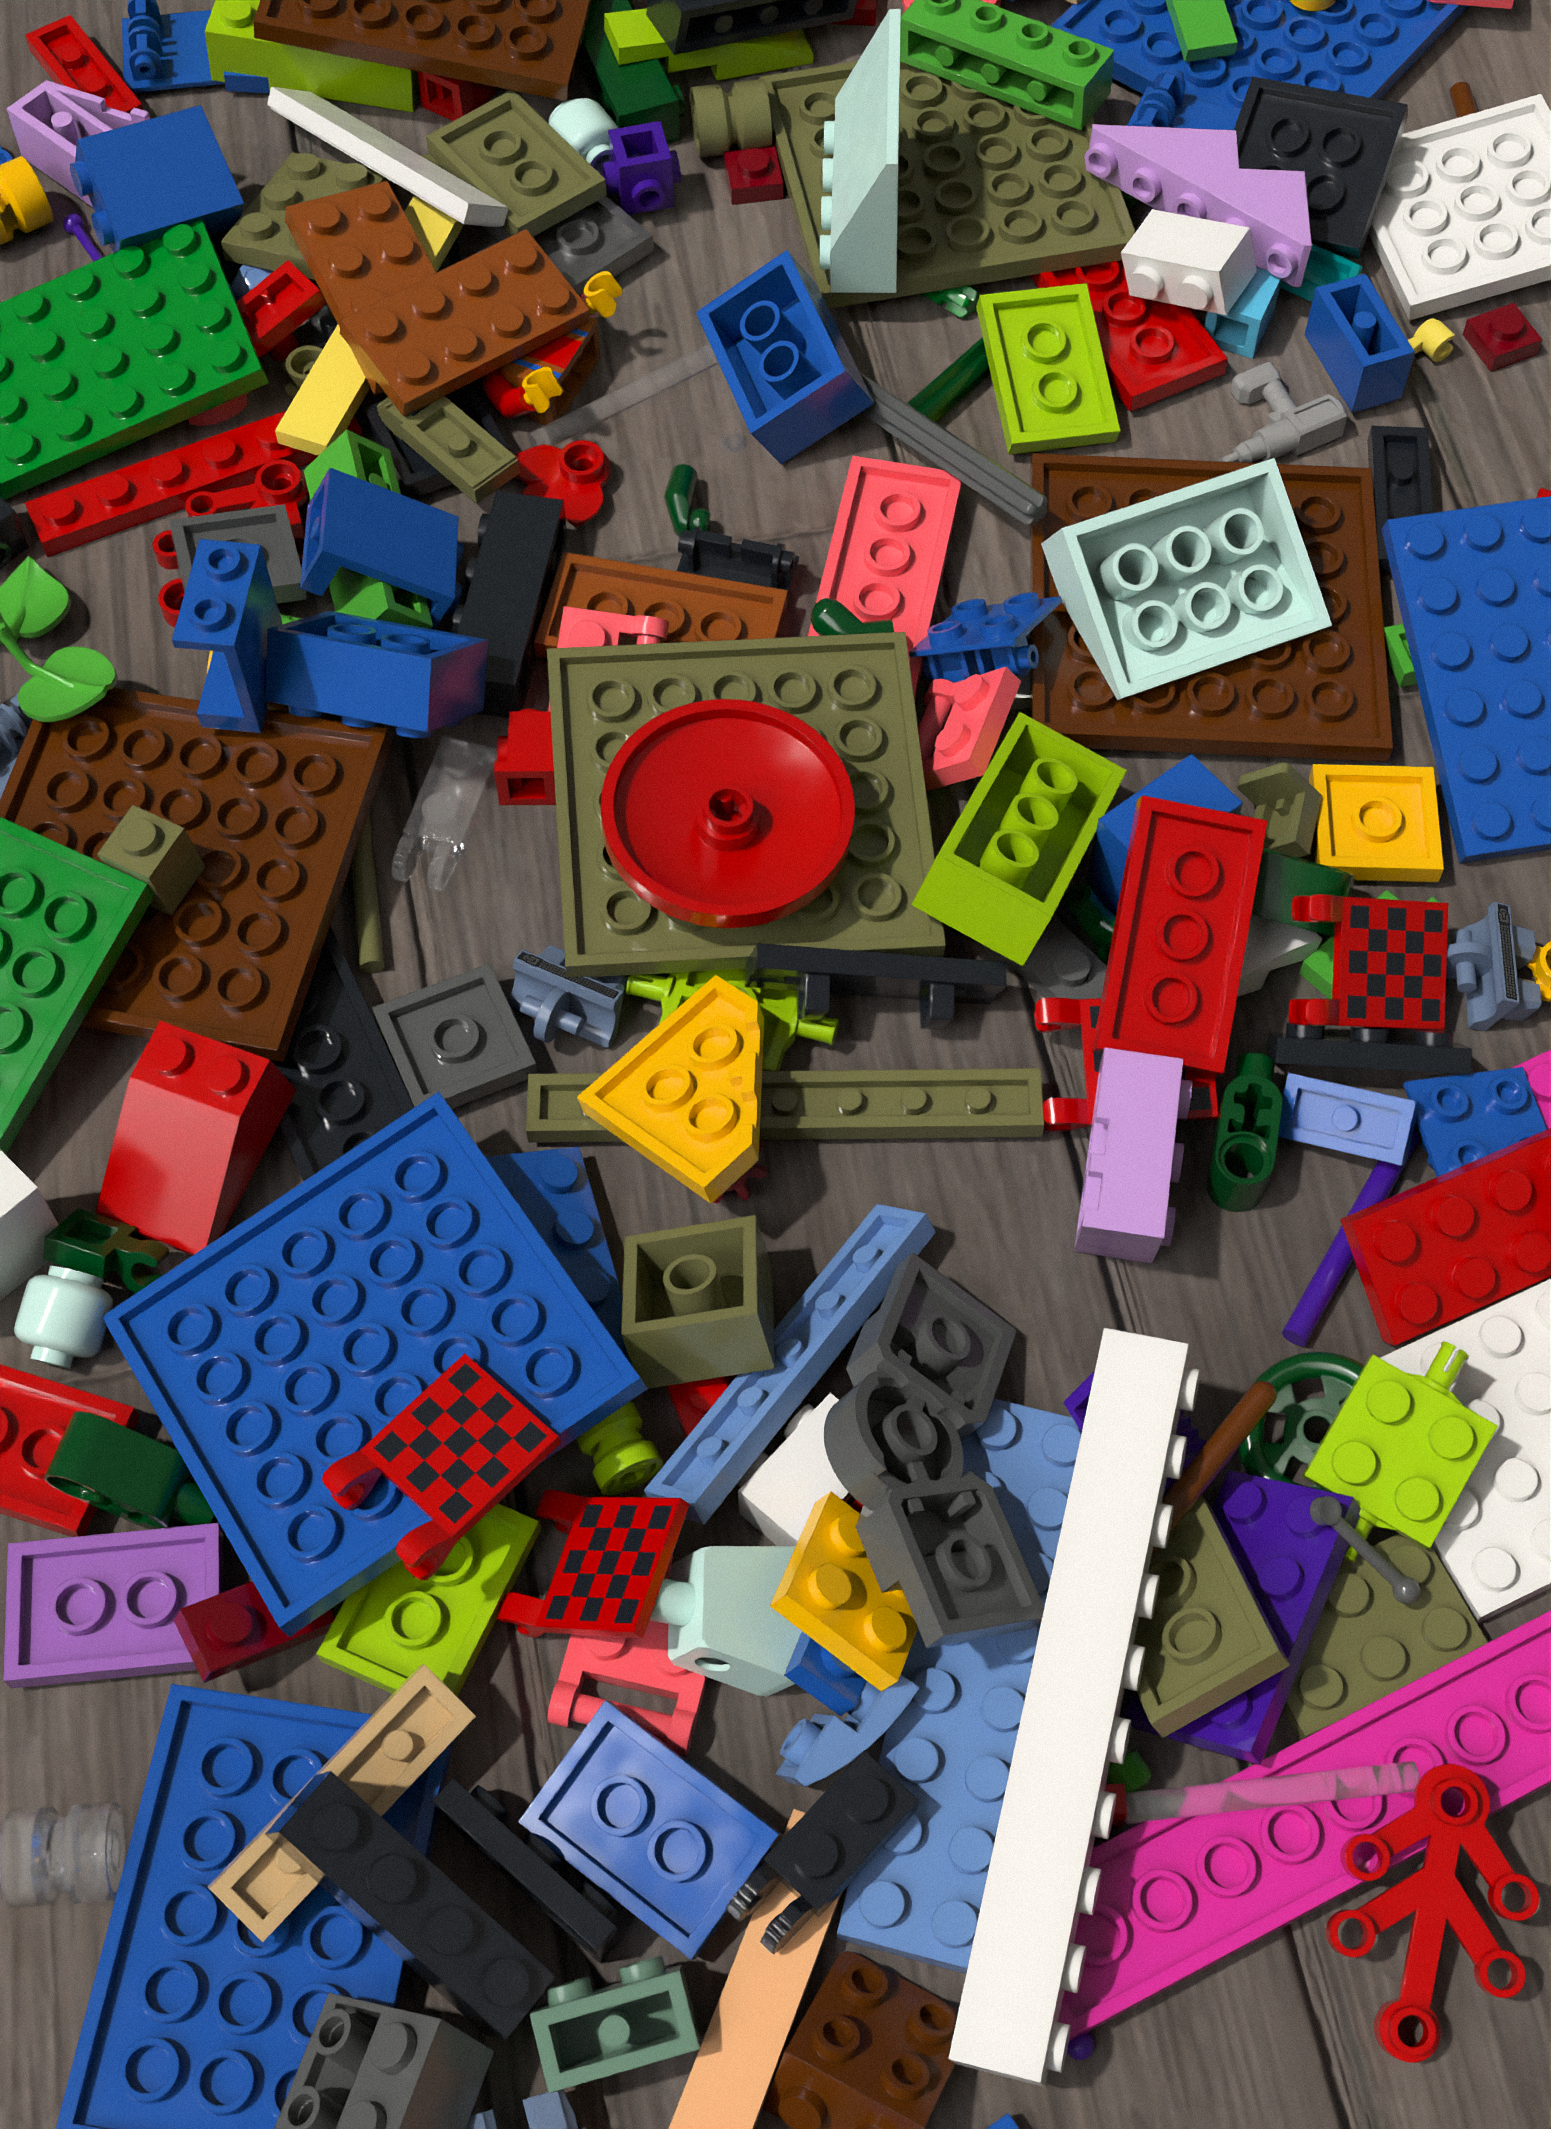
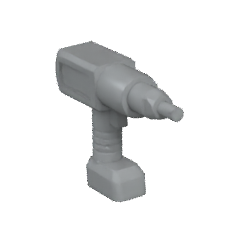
[1219,362,1347,463]

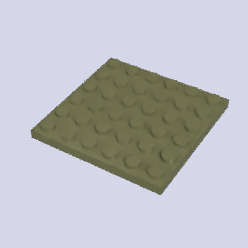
[759,28,1135,309]
[547,632,946,977]

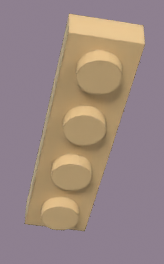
[208,1664,476,1942]

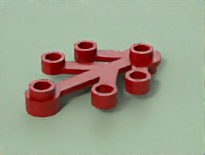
[152,460,309,628]
[1326,1764,1539,2063]

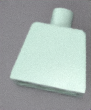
[649,1546,802,1697]

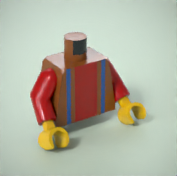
[480,271,623,430]

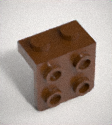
[763,1951,959,2129]

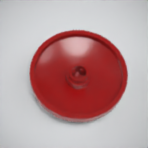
[601,699,855,928]

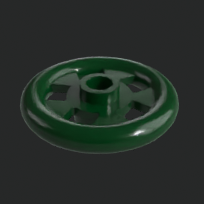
[1238,1352,1364,1491]

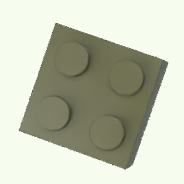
[621,1215,775,1389]

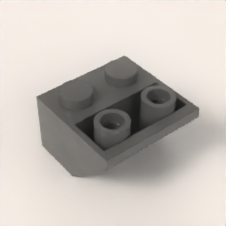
[274,1993,494,2129]

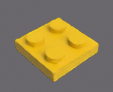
[1309,764,1444,882]
[770,1491,918,1692]

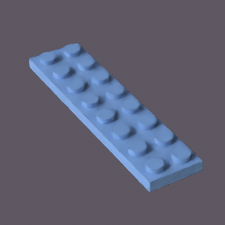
[836,1399,1082,1974]

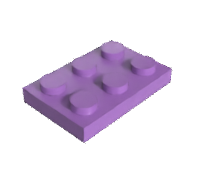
[3,1523,224,1689]

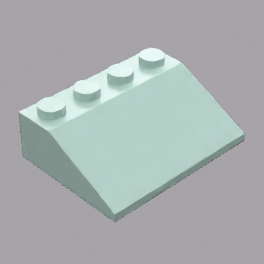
[820,9,901,293]
[1041,458,1332,700]

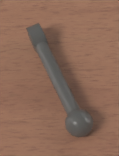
[1310,1496,1421,1605]

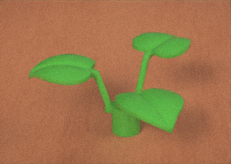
[0,556,118,722]

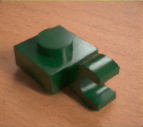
[43,1208,169,1293]

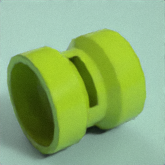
[575,1401,663,1496]

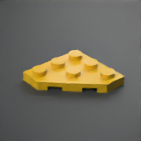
[577,975,764,1204]

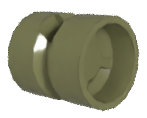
[690,79,772,158]

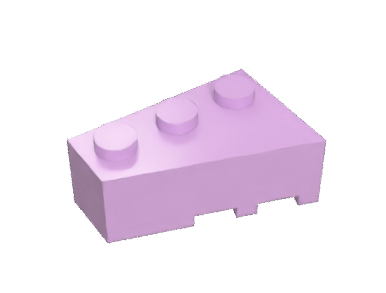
[6,80,150,207]
[1074,1048,1192,1263]

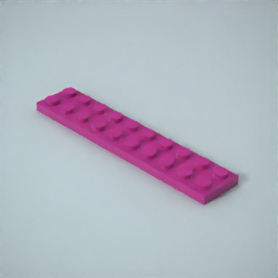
[1058,1610,1551,2042]

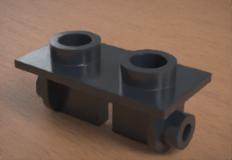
[677,526,799,594]

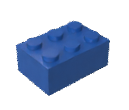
[696,250,874,464]
[265,611,488,738]

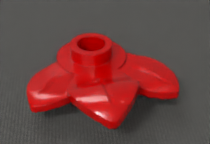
[515,440,611,527]

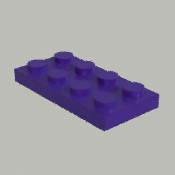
[1123,1470,1361,1765]

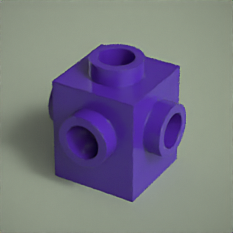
[602,121,681,215]

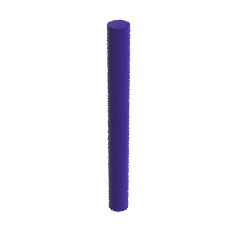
[1282,1131,1420,1346]

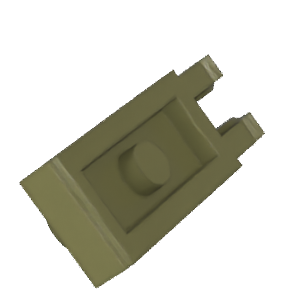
[377,396,520,504]

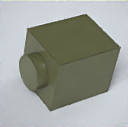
[97,805,205,916]

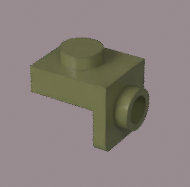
[1237,762,1322,858]

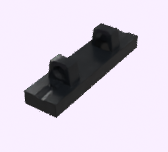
[745,943,1007,1030]

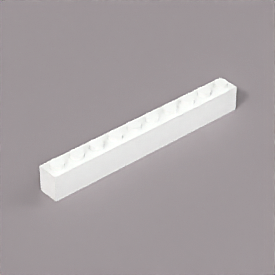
[948,1328,1200,2087]

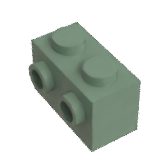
[530,1956,701,2093]

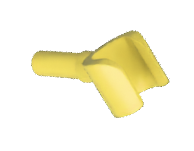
[1408,318,1455,362]

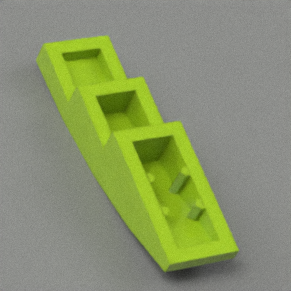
[604,8,814,81]

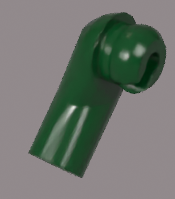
[664,464,711,537]
[811,598,894,636]
[1064,884,1116,966]

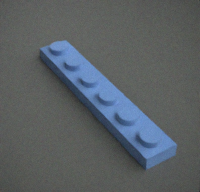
[644,1204,936,1524]

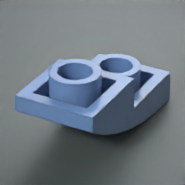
[776,1674,920,1786]

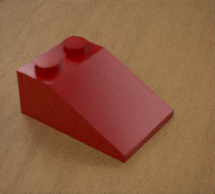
[95,1021,296,1256]

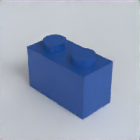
[1304,273,1415,413]

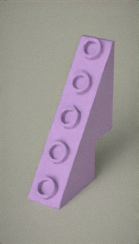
[1084,124,1312,287]

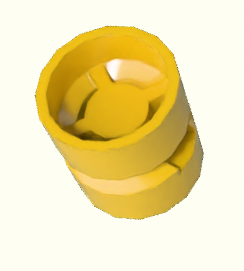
[0,156,54,245]

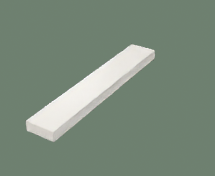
[267,87,509,227]

